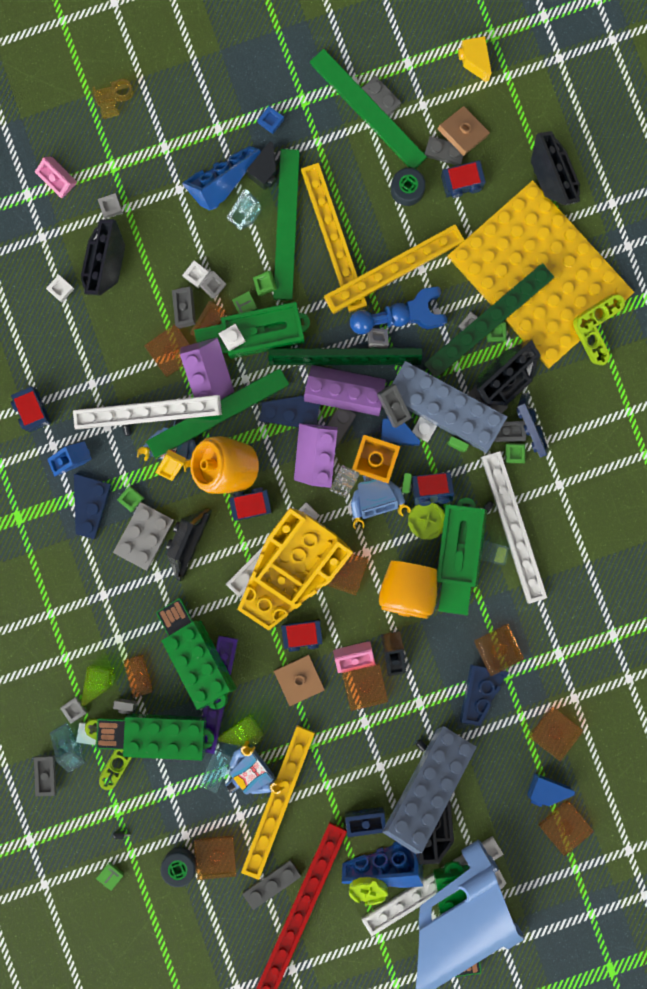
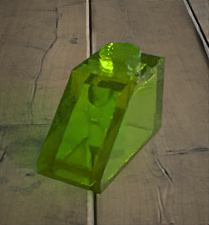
[81,665,116,706]
[218,714,264,746]

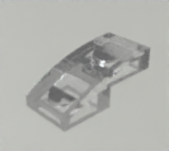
[330,465,360,498]

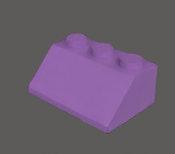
[180,337,234,400]
[294,423,338,488]

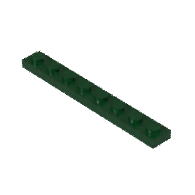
[424,263,555,378]
[268,347,422,365]

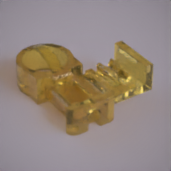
[92,79,133,119]

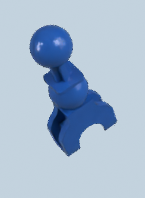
[350,287,448,335]

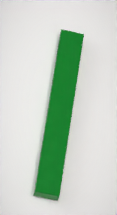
[310,49,427,169]
[273,149,300,301]
[146,368,289,459]

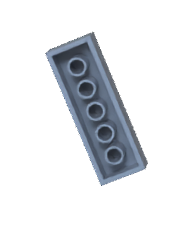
[392,361,507,453]
[382,726,477,854]

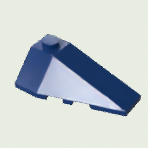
[182,146,261,210]

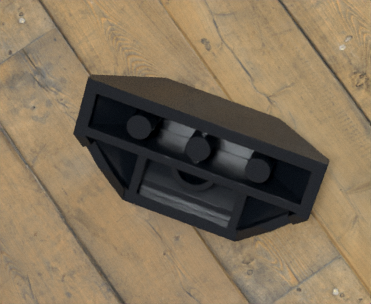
[531,131,580,205]
[81,219,126,296]
[477,340,540,406]
[166,509,212,581]
[416,800,454,865]

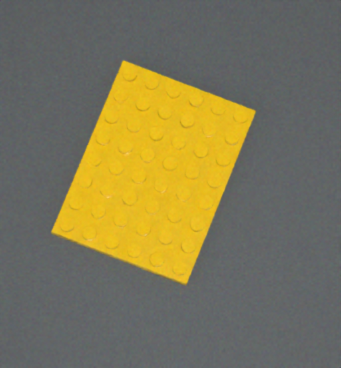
[447,180,634,369]

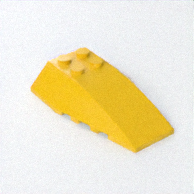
[237,507,353,630]

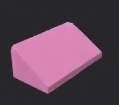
[35,157,77,198]
[333,642,375,673]

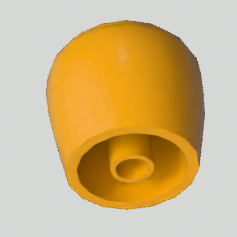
[191,436,259,494]
[379,561,437,619]

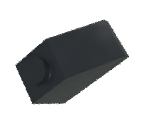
[246,141,277,190]
[381,631,407,676]

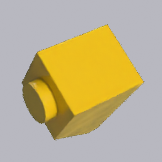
[458,36,492,82]

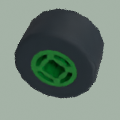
[391,168,425,206]
[160,847,197,887]

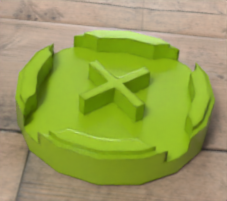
[408,503,445,540]
[349,877,388,905]

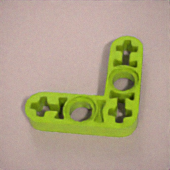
[573,295,625,365]
[85,718,132,790]

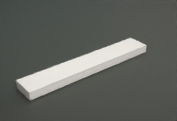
[226,503,320,598]

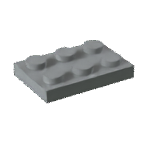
[113,502,175,571]

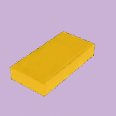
[155,449,186,481]

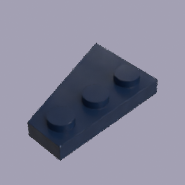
[516,392,549,458]
[259,396,320,428]
[74,474,112,539]
[460,664,509,726]

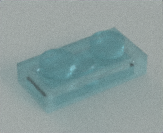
[199,748,232,793]

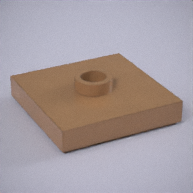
[438,106,490,156]
[274,655,325,706]

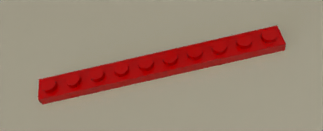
[256,822,347,989]

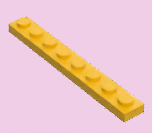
[301,163,367,313]
[324,224,465,314]
[241,725,315,880]

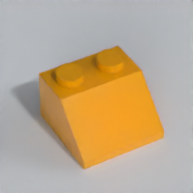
[351,435,400,483]

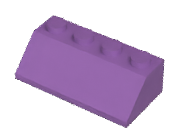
[304,365,386,416]

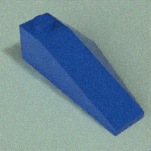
[342,841,423,888]

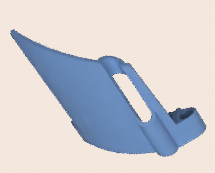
[415,840,525,989]

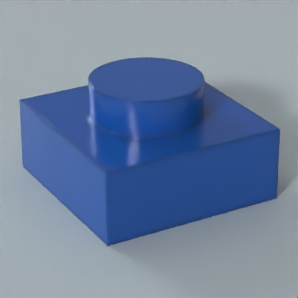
[257,106,284,134]

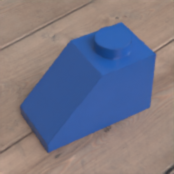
[381,416,420,446]
[47,441,92,477]
[527,773,575,807]

